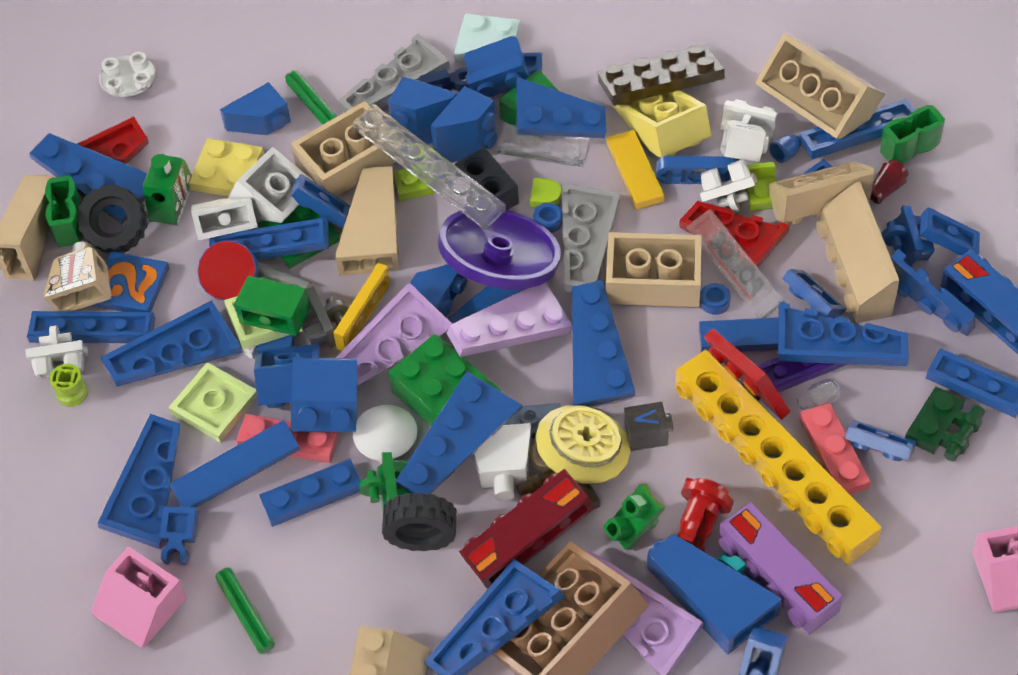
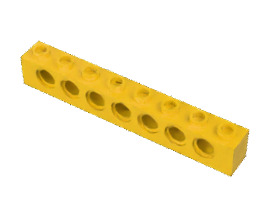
[675,349,882,565]

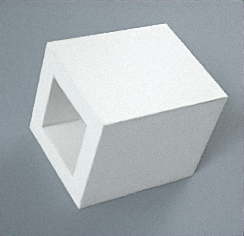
[720,121,769,162]

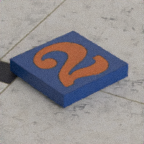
[92,251,170,312]

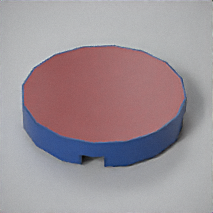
[197,240,258,301]

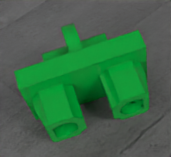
[359,452,413,509]
[603,484,665,550]

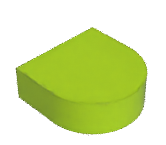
[530,178,562,208]

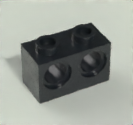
[454,147,519,210]

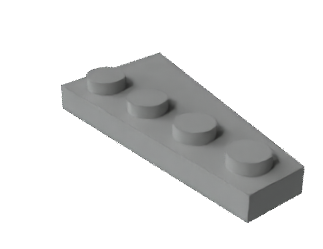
[338,34,451,112]
[562,183,620,292]

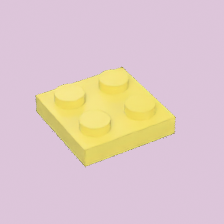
[189,138,264,197]

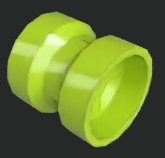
[50,364,88,407]

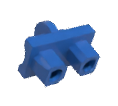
[881,205,935,267]

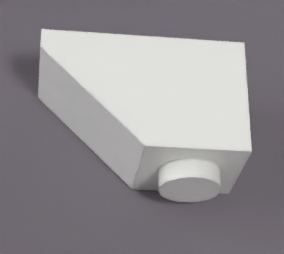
[191,197,258,241]

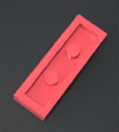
[799,403,870,495]
[236,414,339,463]

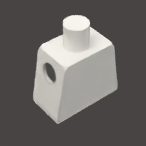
[473,423,532,501]

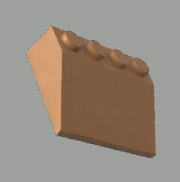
[493,541,649,675]

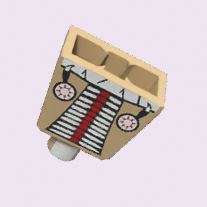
[44,242,111,311]

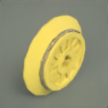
[535,405,631,484]

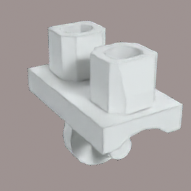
[720,99,778,142]
[700,159,757,213]
[25,325,89,379]

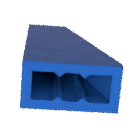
[647,534,781,655]

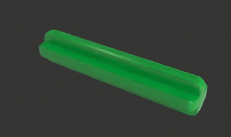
[285,70,337,125]
[215,567,275,654]

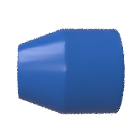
[769,134,802,163]

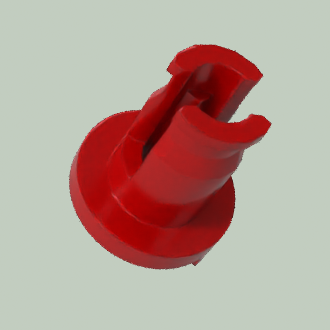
[676,477,734,552]

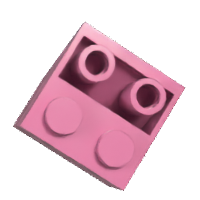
[972,526,1018,613]
[91,546,187,649]

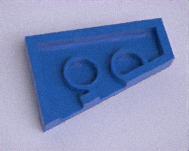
[516,77,606,138]
[890,249,975,336]

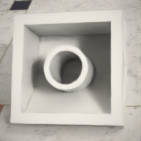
[228,147,317,223]

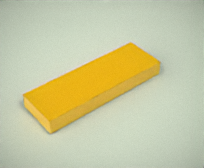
[606,130,664,210]
[333,263,391,352]

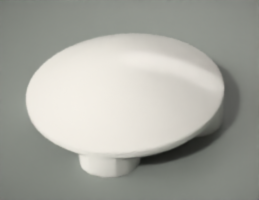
[99,52,156,97]
[353,405,418,464]

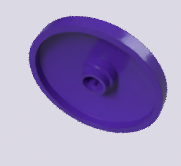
[438,207,561,290]

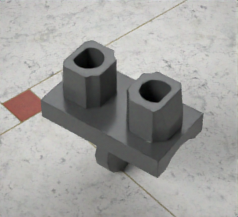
[303,286,349,348]

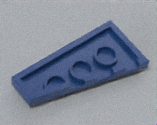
[29,133,147,225]
[100,300,242,387]
[778,302,909,367]
[424,559,565,675]

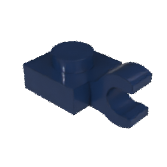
[419,68,469,92]

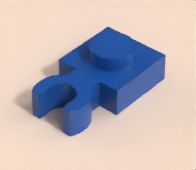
[159,506,199,565]

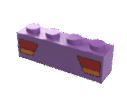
[719,502,843,635]

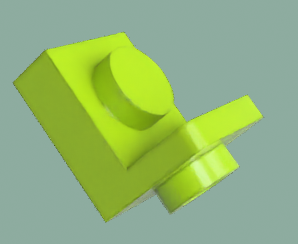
[393,155,438,201]
[745,162,776,212]

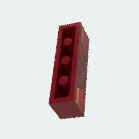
[459,468,595,589]

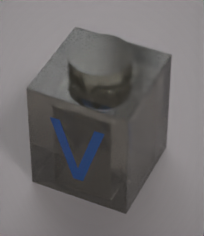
[624,401,674,451]

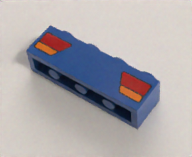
[940,249,1018,354]

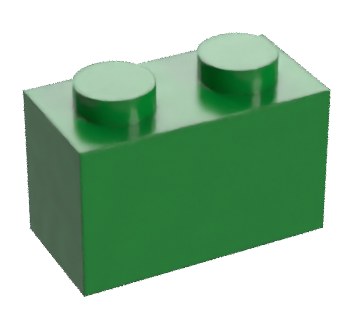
[234,276,311,336]

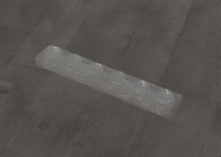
[353,104,506,230]

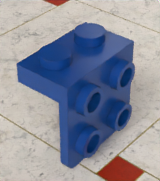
[464,36,529,98]

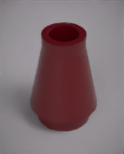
[870,159,909,204]

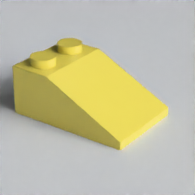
[612,90,712,158]

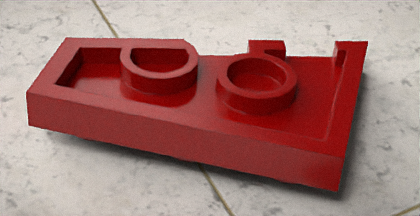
[77,116,149,202]
[679,201,790,270]
[703,328,791,420]

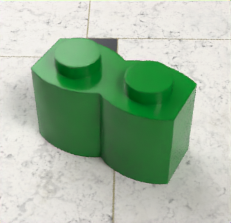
[879,105,945,164]
[45,176,83,247]

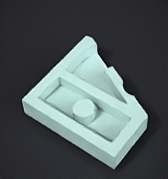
[454,14,520,62]

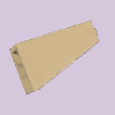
[336,166,400,276]
[0,175,54,281]

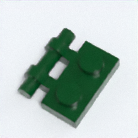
[905,386,985,462]

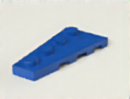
[572,280,635,407]
[396,371,523,495]
[97,414,180,549]

